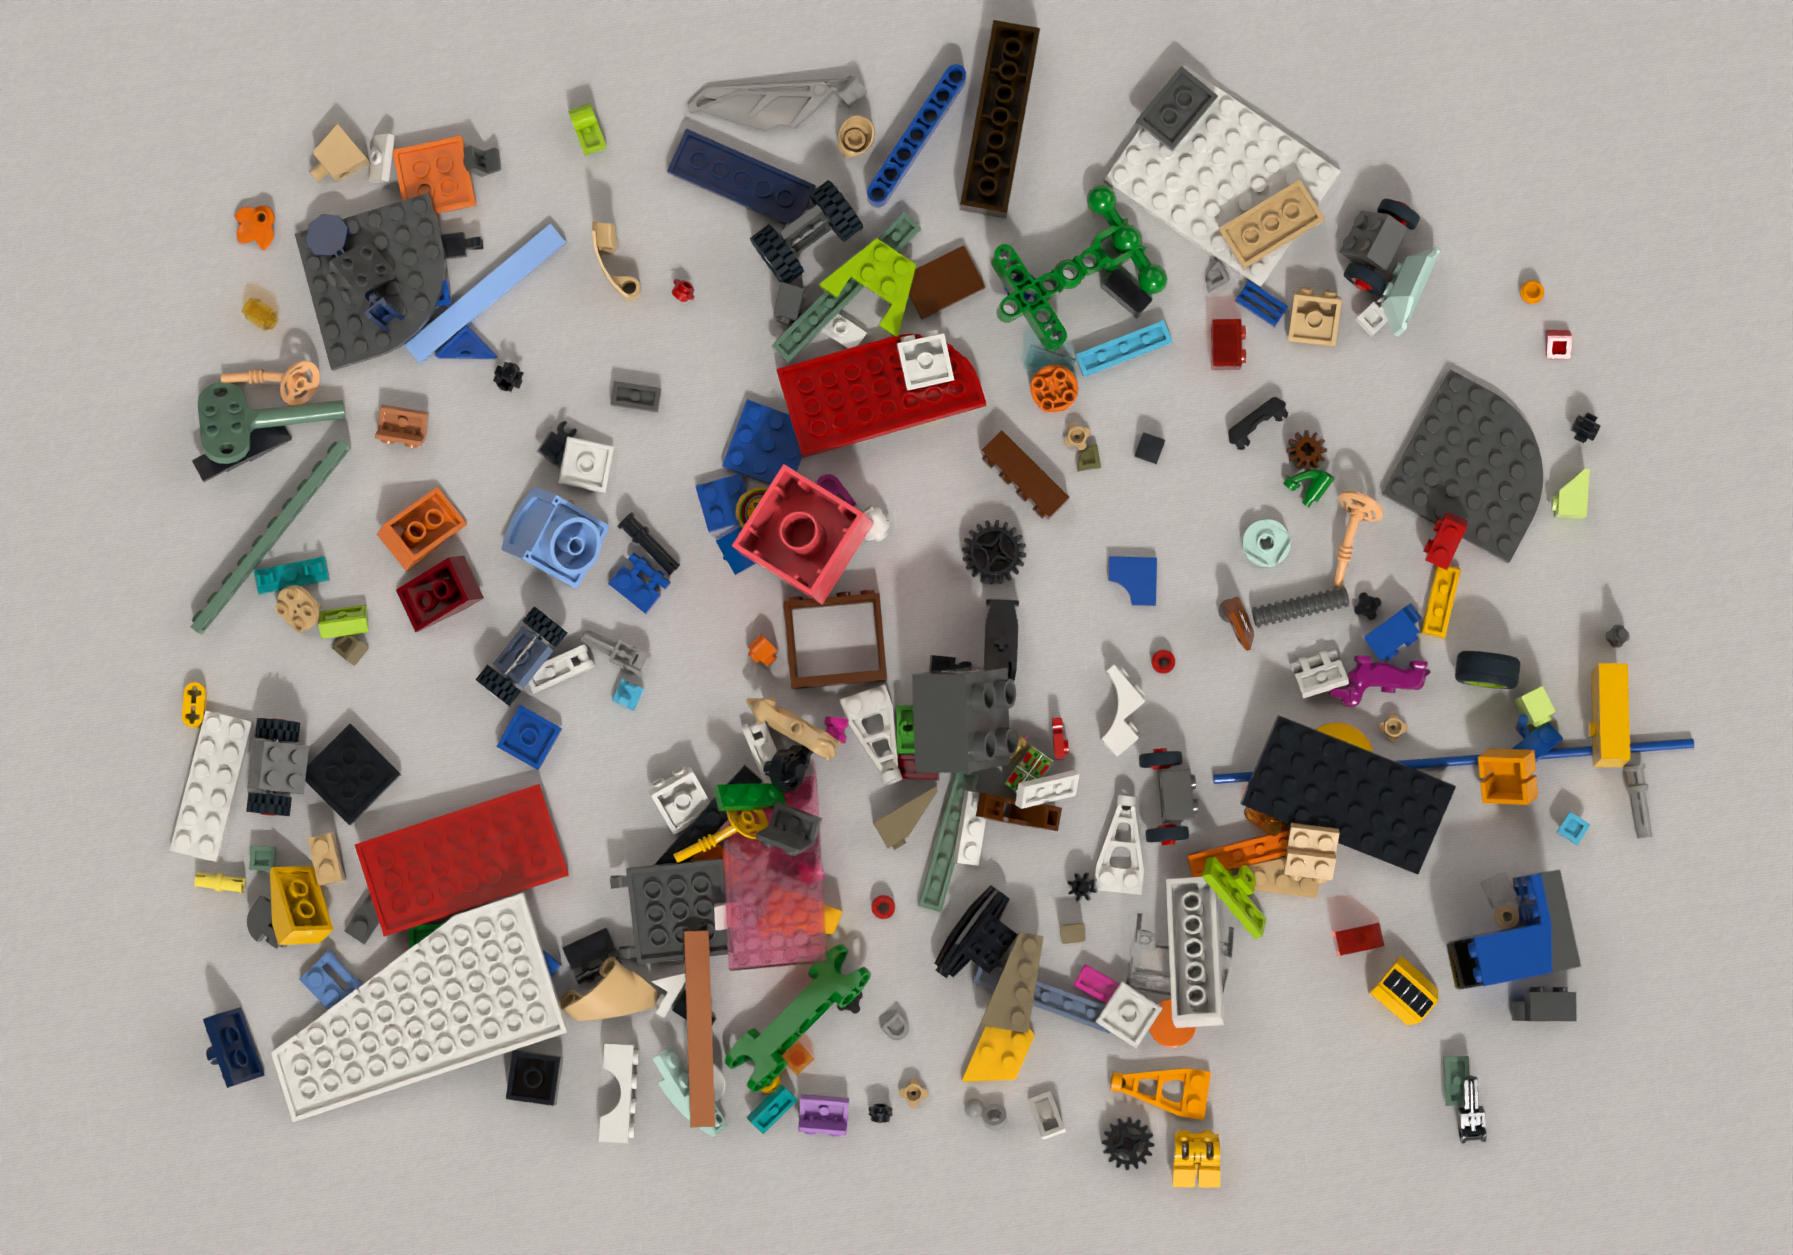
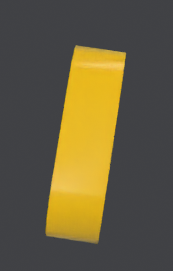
[182,682,207,728]

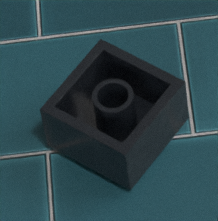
[506,1050,564,1106]

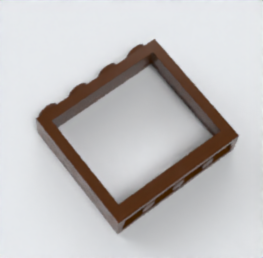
[784,590,887,689]

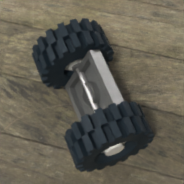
[750,180,864,284]

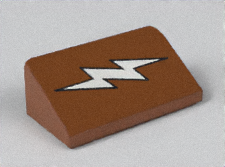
[1223,596,1254,651]

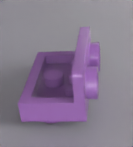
[798,1094,849,1137]

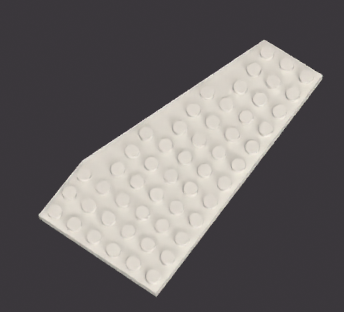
[271,893,568,1122]

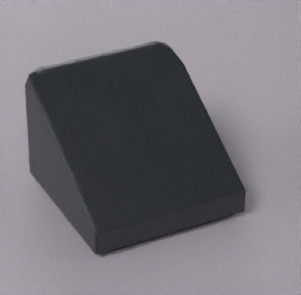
[1134,432,1166,465]

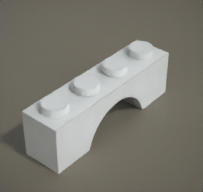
[599,1043,639,1143]

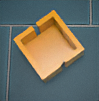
[1478,749,1538,805]

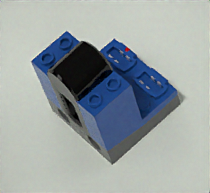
[1446,870,1581,990]

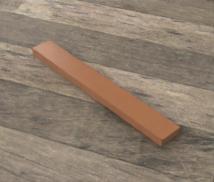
[684,931,715,1128]

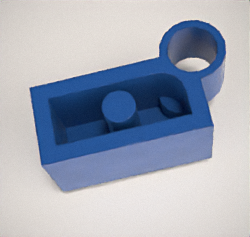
[1363,603,1422,661]

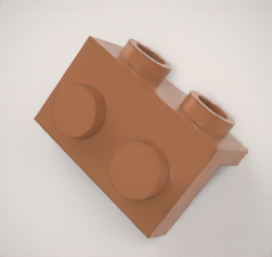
[375,405,429,448]

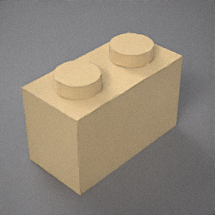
[307,833,346,886]

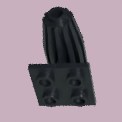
[934,885,1018,979]

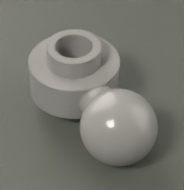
[964,1099,1007,1130]

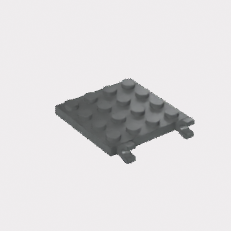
[610,857,734,965]

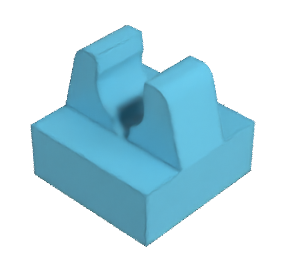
[612,679,644,711]
[1556,812,1591,845]

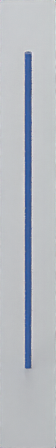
[1213,738,1694,784]

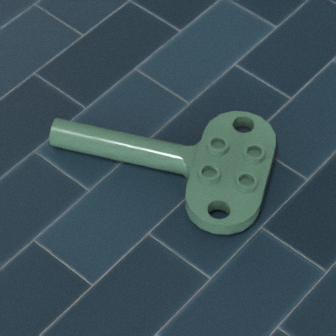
[197,382,345,464]

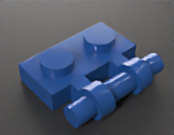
[608,553,671,614]

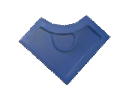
[1108,556,1157,606]

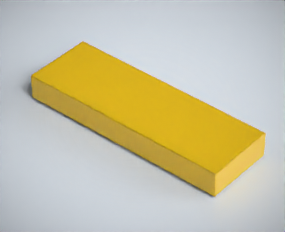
[1420,566,1461,639]

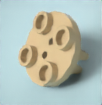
[275,585,322,632]

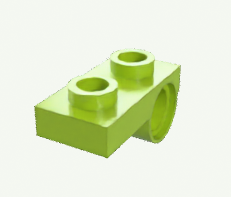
[568,103,607,156]

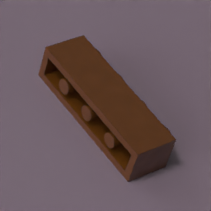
[981,430,1070,520]

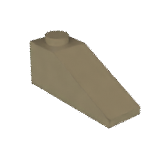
[873,786,938,850]

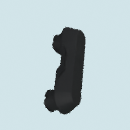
[1228,397,1289,450]

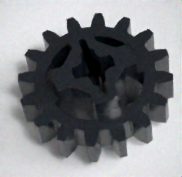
[1101,1117,1155,1170]

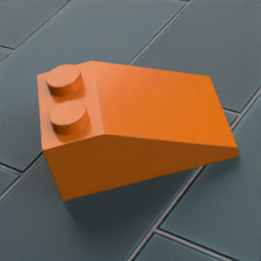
[377,487,467,571]

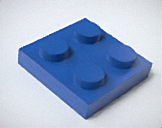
[695,473,747,533]
[496,705,562,770]

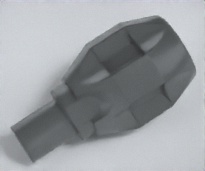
[1605,625,1630,648]

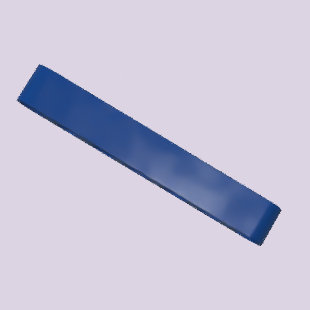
[867,64,966,207]

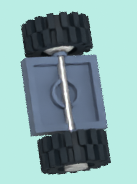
[475,606,568,706]

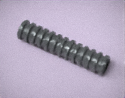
[1252,586,1349,628]

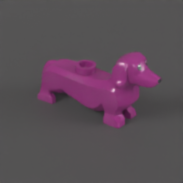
[1329,655,1431,707]

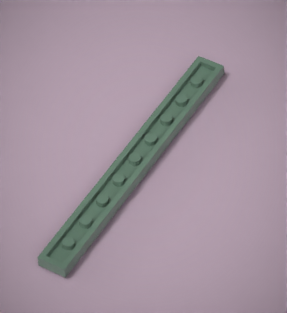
[190,439,351,635]

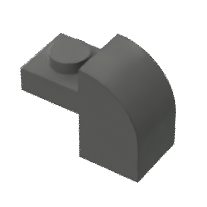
[247,896,288,949]

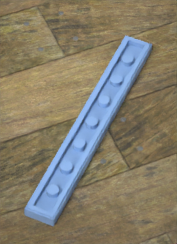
[405,224,566,364]

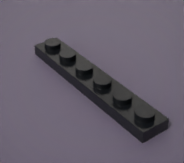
[653,764,763,865]

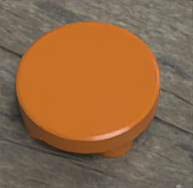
[1030,364,1079,412]
[1149,999,1196,1047]

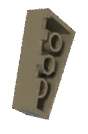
[979,932,1044,1033]

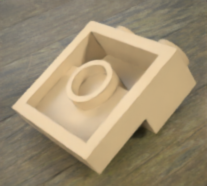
[1287,287,1342,347]
[1284,823,1339,884]

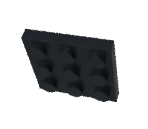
[305,723,402,826]

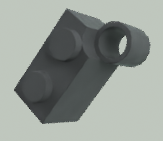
[1512,987,1577,1021]

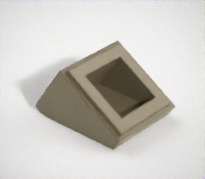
[332,635,369,665]
[1060,923,1085,944]

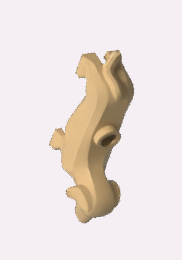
[746,696,841,761]

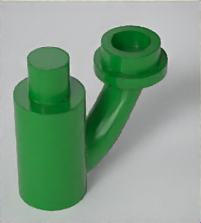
[1283,469,1335,507]

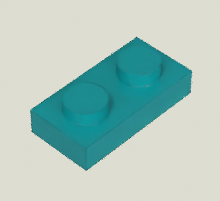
[746,1084,798,1134]

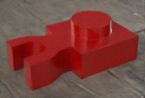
[1052,718,1069,760]

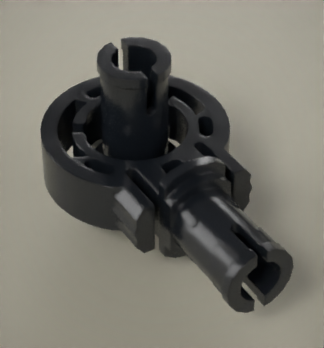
[763,745,814,791]

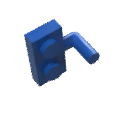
[1512,715,1563,762]

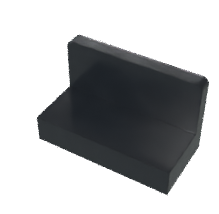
[1101,269,1153,318]

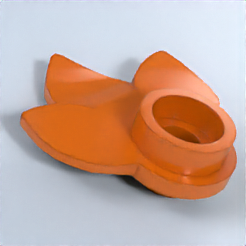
[234,205,275,250]

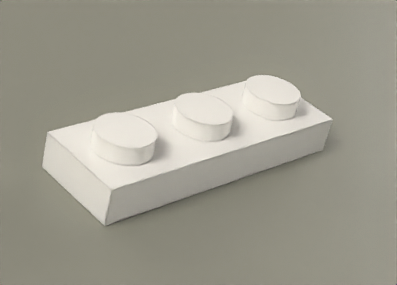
[1015,770,1079,809]
[953,790,986,866]

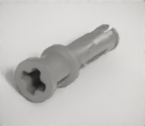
[1623,764,1653,838]

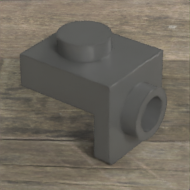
[463,146,501,177]

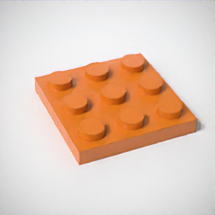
[393,135,477,214]

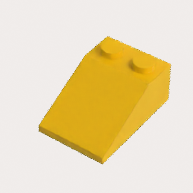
[270,866,334,945]

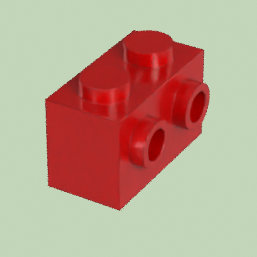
[1423,512,1468,570]

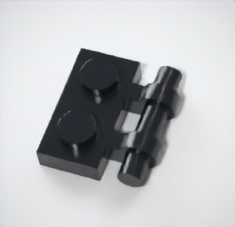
[562,928,623,985]

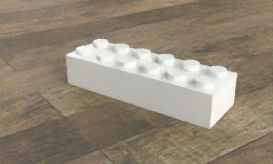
[1166,877,1224,1028]

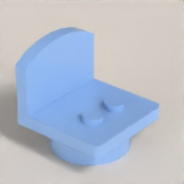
[501,487,609,588]

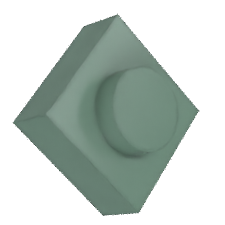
[249,846,276,871]

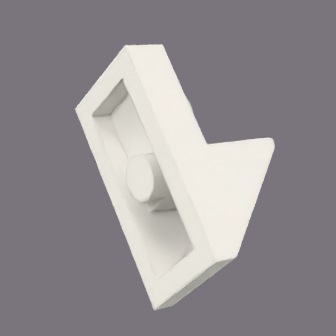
[652,973,685,1018]
[1028,1091,1066,1140]

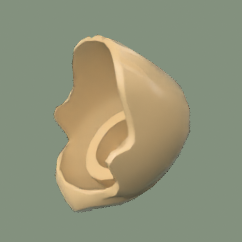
[837,116,875,158]

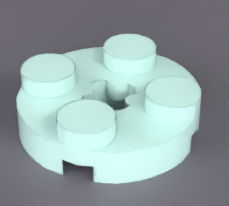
[1242,519,1290,568]

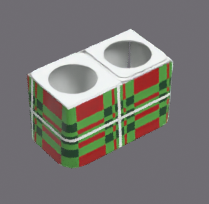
[1005,746,1055,794]

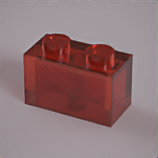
[1211,319,1246,370]

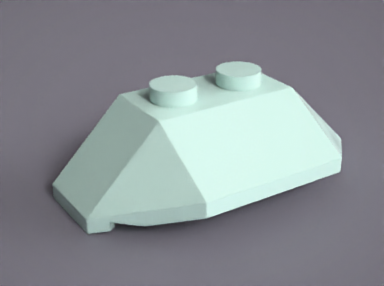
[1382,247,1441,337]

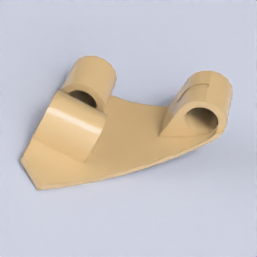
[592,221,641,301]
[559,957,658,1021]

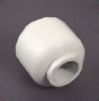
[861,505,891,542]

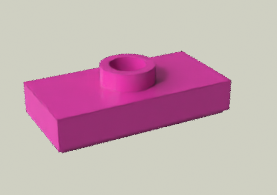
[1073,964,1120,1004]

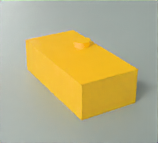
[1588,663,1630,768]

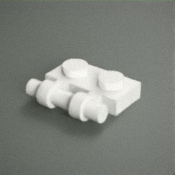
[1290,649,1349,699]

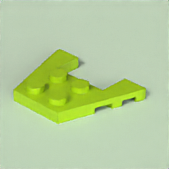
[818,238,916,337]

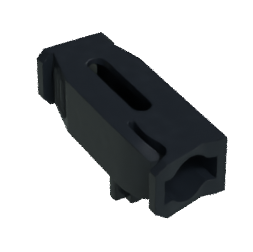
[984,599,1019,682]

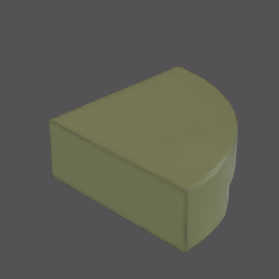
[1077,444,1101,472]

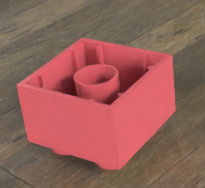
[732,464,874,605]

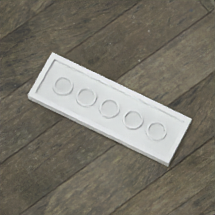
[169,710,254,862]

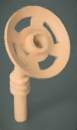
[221,361,320,406]
[1333,491,1384,587]

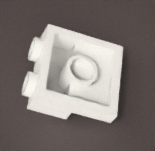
[896,330,954,391]
[649,766,710,835]

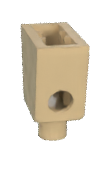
[309,124,370,182]

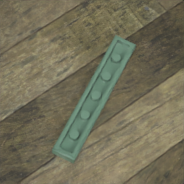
[918,771,980,912]

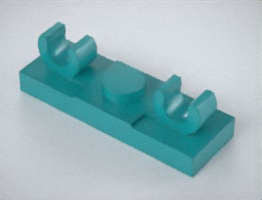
[254,556,330,595]

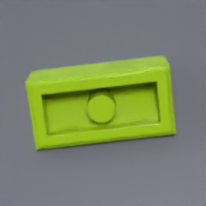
[318,605,369,639]

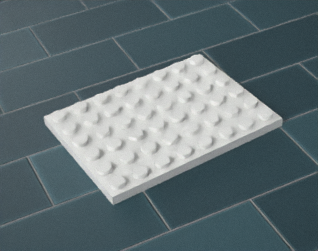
[1104,65,1341,288]

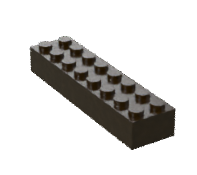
[960,20,1040,218]

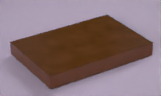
[909,245,985,320]

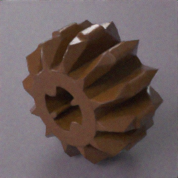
[1286,430,1327,471]

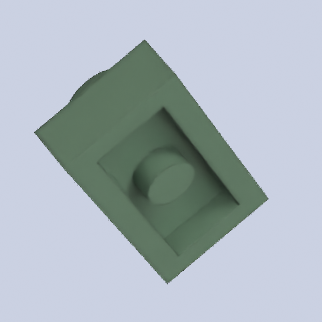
[1443,1056,1470,1106]

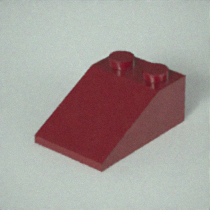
[396,556,484,632]

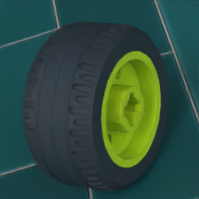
[1455,651,1521,689]

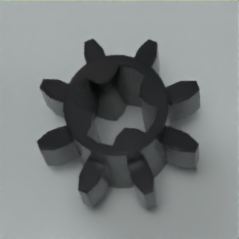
[493,362,524,392]
[1571,412,1601,443]
[1067,872,1098,902]

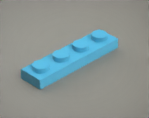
[1075,320,1173,378]

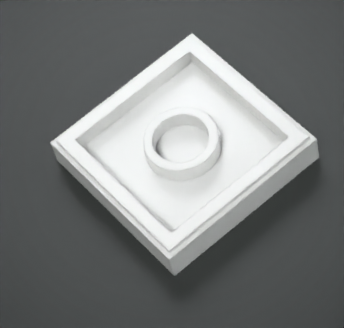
[558,437,614,493]
[1095,981,1163,1048]

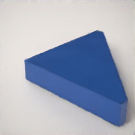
[435,324,497,359]

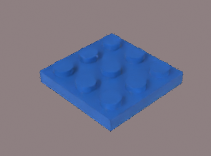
[722,399,802,485]

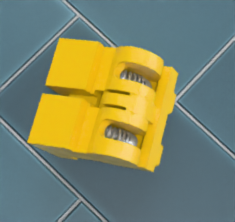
[1171,1130,1220,1188]

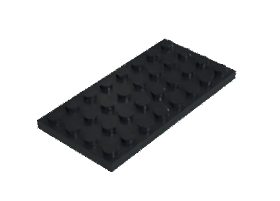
[1240,715,1456,875]

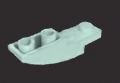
[653,1046,727,1137]

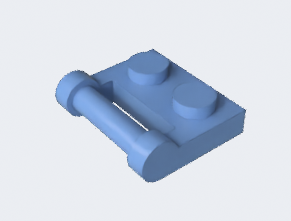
[299,949,364,1010]

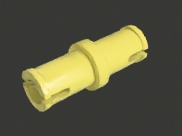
[194,872,246,893]

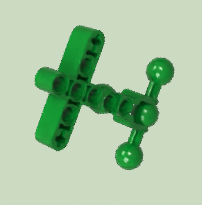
[991,185,1168,351]

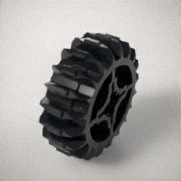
[962,520,1026,585]

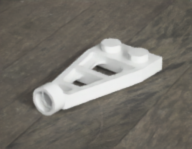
[840,684,903,785]
[1094,795,1144,895]

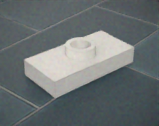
[368,133,395,184]
[821,314,867,349]

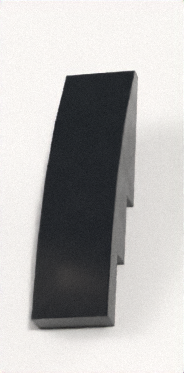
[192,425,292,482]

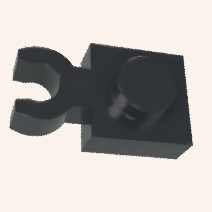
[537,421,577,465]
[929,655,972,672]

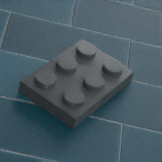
[1136,66,1218,152]

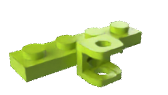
[1202,856,1267,939]

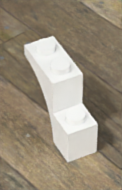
[1101,665,1145,758]

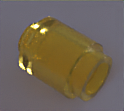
[242,298,279,331]

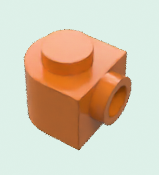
[747,634,779,667]

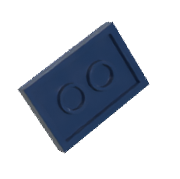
[203,1007,265,1088]

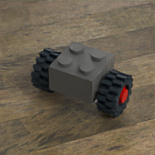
[246,718,309,816]

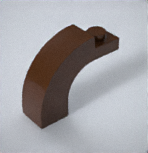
[976,793,1062,831]

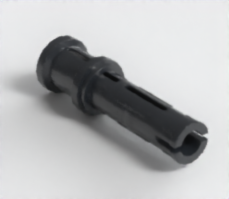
[617,512,680,575]

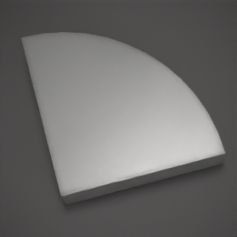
[1206,260,1230,293]

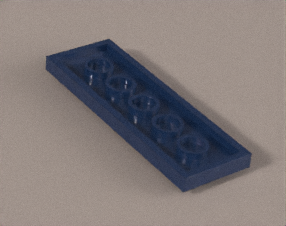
[667,128,816,225]

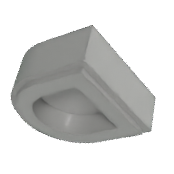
[880,1011,909,1040]

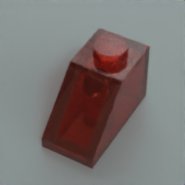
[1332,922,1385,956]

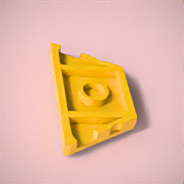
[962,1026,1035,1082]

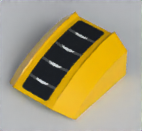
[1368,956,1439,1026]

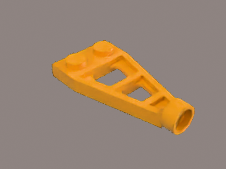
[1110,1068,1211,1120]

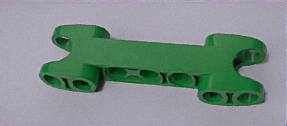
[725,944,871,1092]

